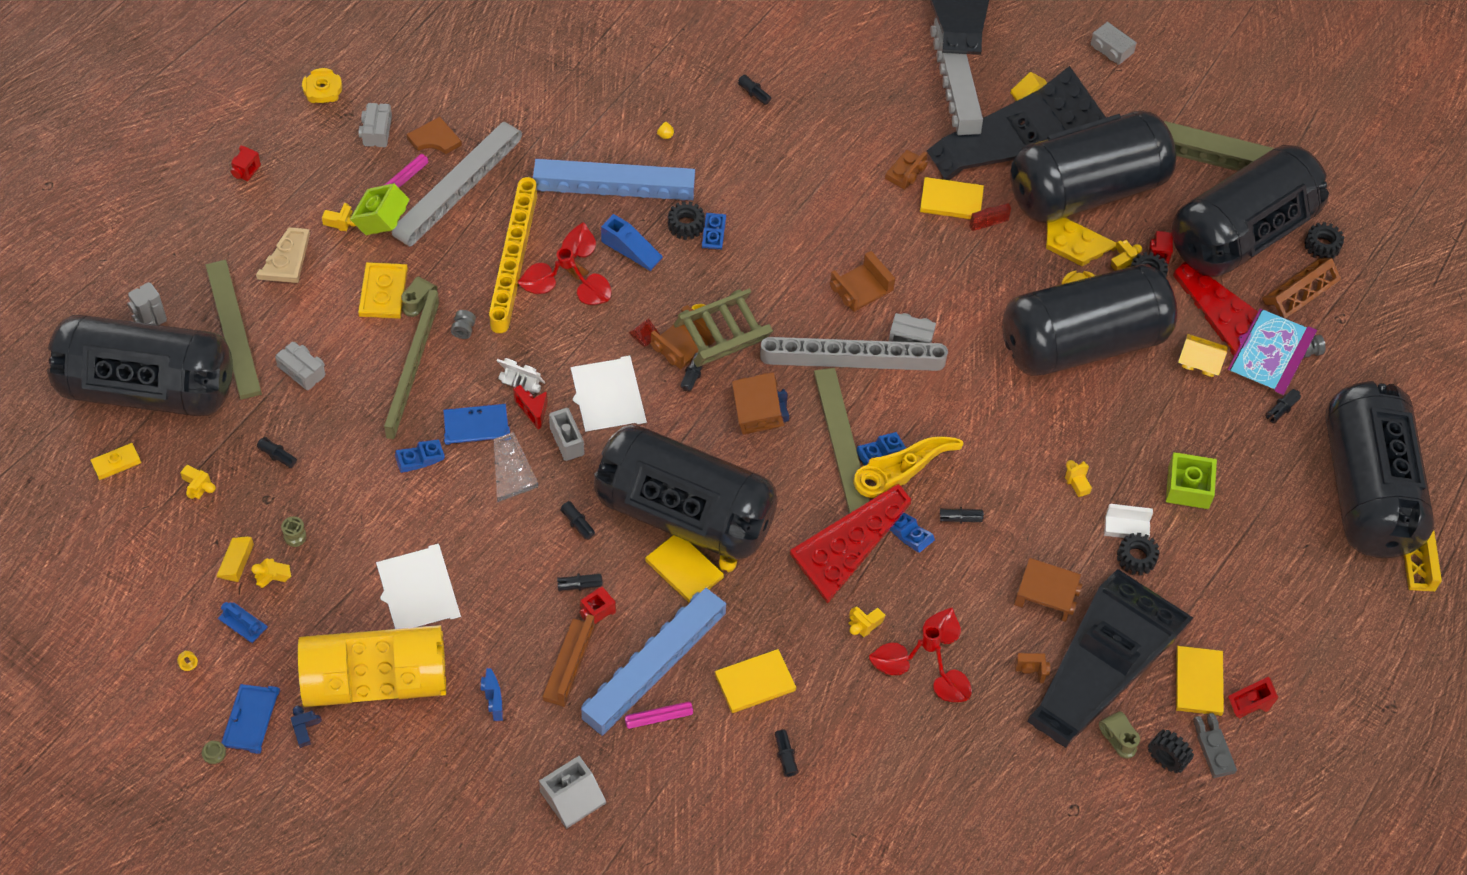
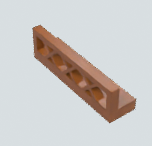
[1262,258,1341,319]
[543,614,595,707]

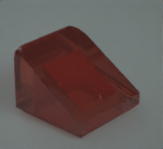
[629,318,660,347]

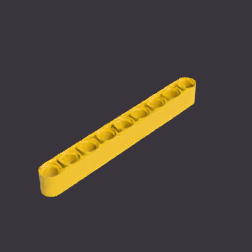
[489,177,537,334]

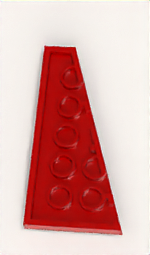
[1173,262,1258,357]
[790,484,911,603]

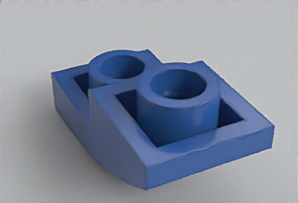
[702,213,726,250]
[856,432,906,466]
[395,439,445,473]
[890,513,935,553]
[481,668,503,721]

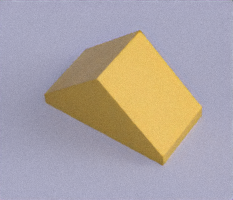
[1010,72,1047,101]

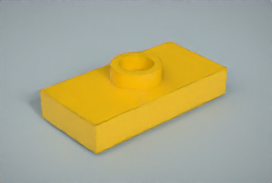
[91,443,141,480]

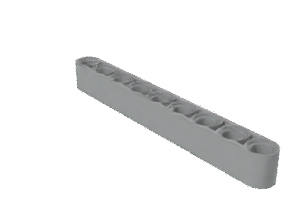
[392,122,522,246]
[760,337,948,371]

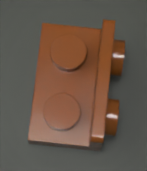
[885,149,928,190]

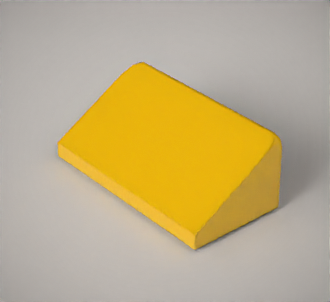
[217,537,254,582]

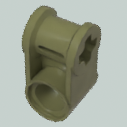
[402,276,437,317]
[1099,711,1140,758]

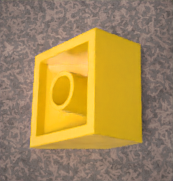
[1178,334,1228,377]

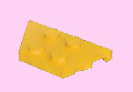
[1046,218,1116,266]

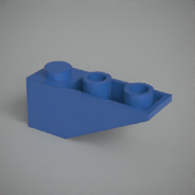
[601,214,663,271]

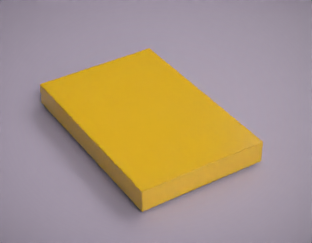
[920,177,984,220]
[358,262,408,319]
[645,535,724,603]
[1176,646,1224,716]
[715,649,796,713]

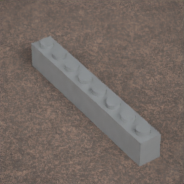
[930,18,983,135]

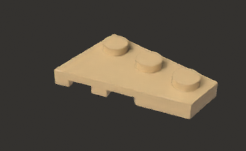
[256,227,310,283]

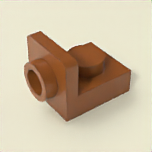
[1015,653,1050,683]

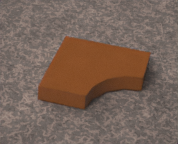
[406,116,462,154]

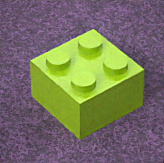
[350,183,410,235]
[1166,452,1217,509]

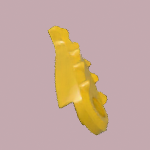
[853,437,964,498]

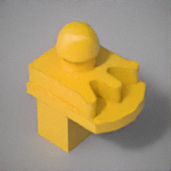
[322,203,356,232]
[1111,240,1142,271]
[1065,460,1092,497]
[180,465,216,499]
[251,558,291,588]
[848,607,885,637]

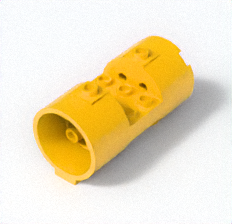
[298,625,446,707]

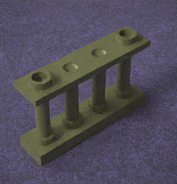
[673,288,773,368]

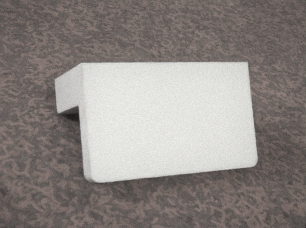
[1104,504,1153,540]

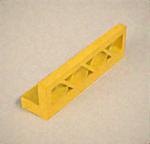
[1404,531,1442,591]

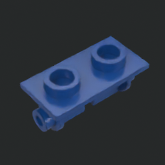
[218,602,268,643]

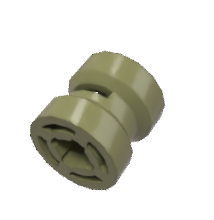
[281,516,307,547]

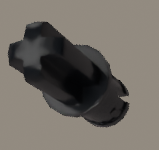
[738,74,771,105]
[680,353,703,392]
[1265,389,1301,423]
[257,436,297,468]
[560,501,595,540]
[940,507,984,524]
[557,573,603,592]
[774,729,799,777]

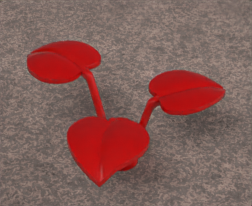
[518,222,612,305]
[869,608,972,702]

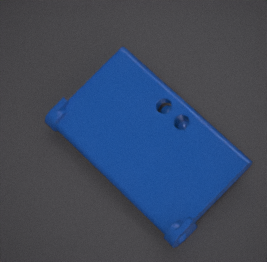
[443,404,511,445]
[221,684,280,754]

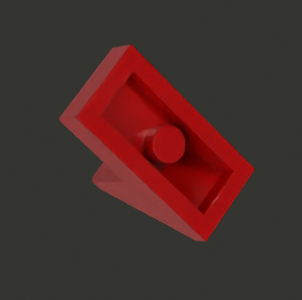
[513,385,548,429]
[1228,676,1279,718]

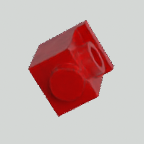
[230,145,261,181]
[1149,231,1173,264]
[579,586,616,625]

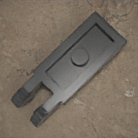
[1193,713,1237,778]

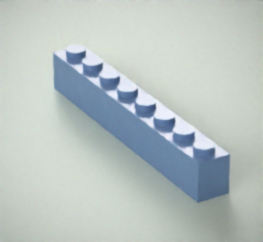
[533,159,695,200]
[581,588,726,736]

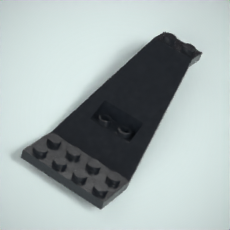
[930,0,989,55]
[926,66,1107,180]
[1027,569,1193,748]

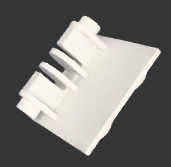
[497,358,545,394]

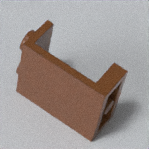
[830,251,896,312]
[651,305,715,370]
[732,372,785,435]
[1014,558,1083,622]

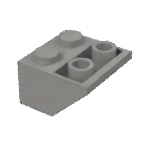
[539,756,606,829]

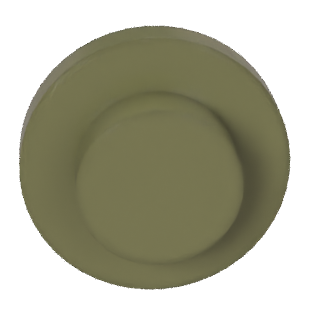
[202,741,226,764]

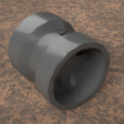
[451,310,476,339]
[1303,335,1326,358]

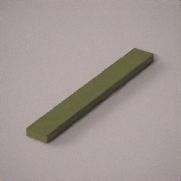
[205,260,262,400]
[384,290,439,439]
[814,368,869,514]

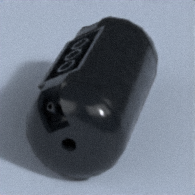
[1010,110,1177,223]
[1172,145,1329,277]
[1002,264,1178,376]
[47,315,233,416]
[1325,381,1435,558]
[594,425,777,559]

